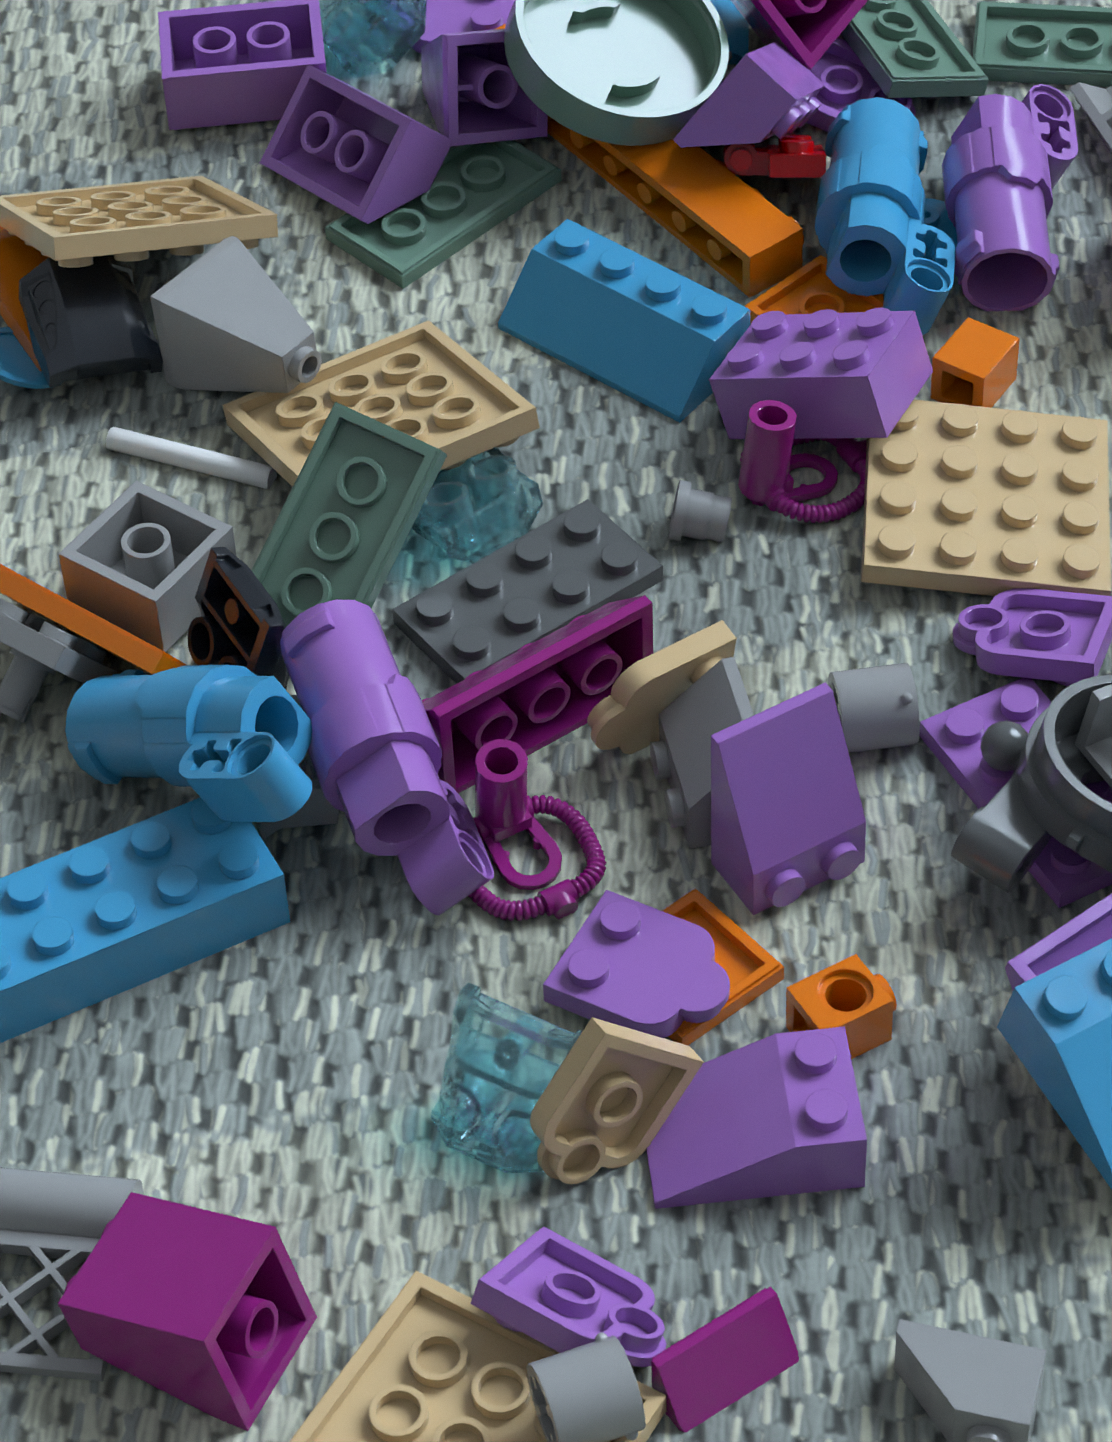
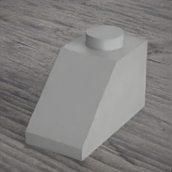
[894,1319,1046,1442]

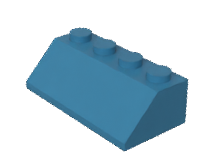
[498,219,750,423]

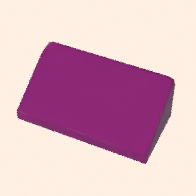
[651,1286,799,1433]

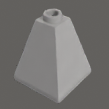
[150,236,322,393]

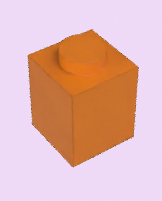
[930,317,1019,408]

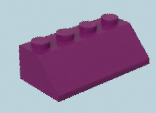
[422,595,653,794]

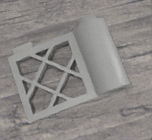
[0,1167,144,1381]

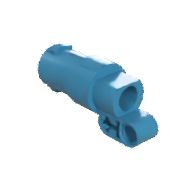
[814,97,956,335]
[65,665,312,822]

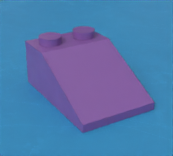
[711,682,866,915]
[646,1026,867,1209]

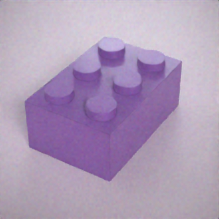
[158,0,327,130]
[709,308,933,439]

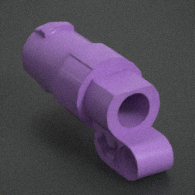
[942,84,1078,311]
[280,599,494,916]

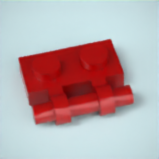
[723,135,826,178]

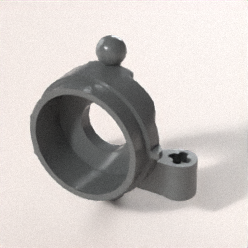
[951,673,1112,893]

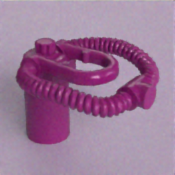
[738,400,867,523]
[468,739,607,921]

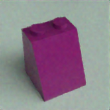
[731,0,868,70]
[57,1192,317,1431]

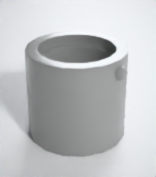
[828,663,920,753]
[527,1332,646,1442]

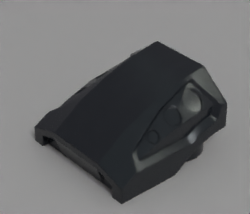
[19,255,163,387]
[188,547,289,690]

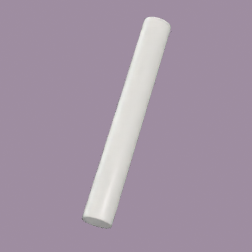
[106,427,277,490]

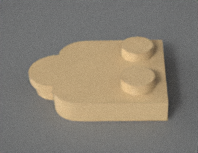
[587,620,737,754]
[530,1017,704,1184]

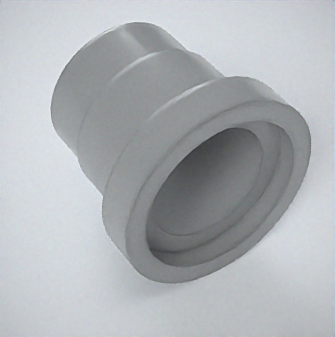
[668,480,732,542]

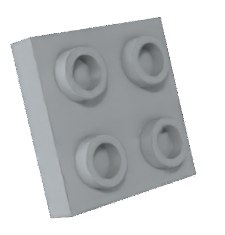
[0,598,120,723]

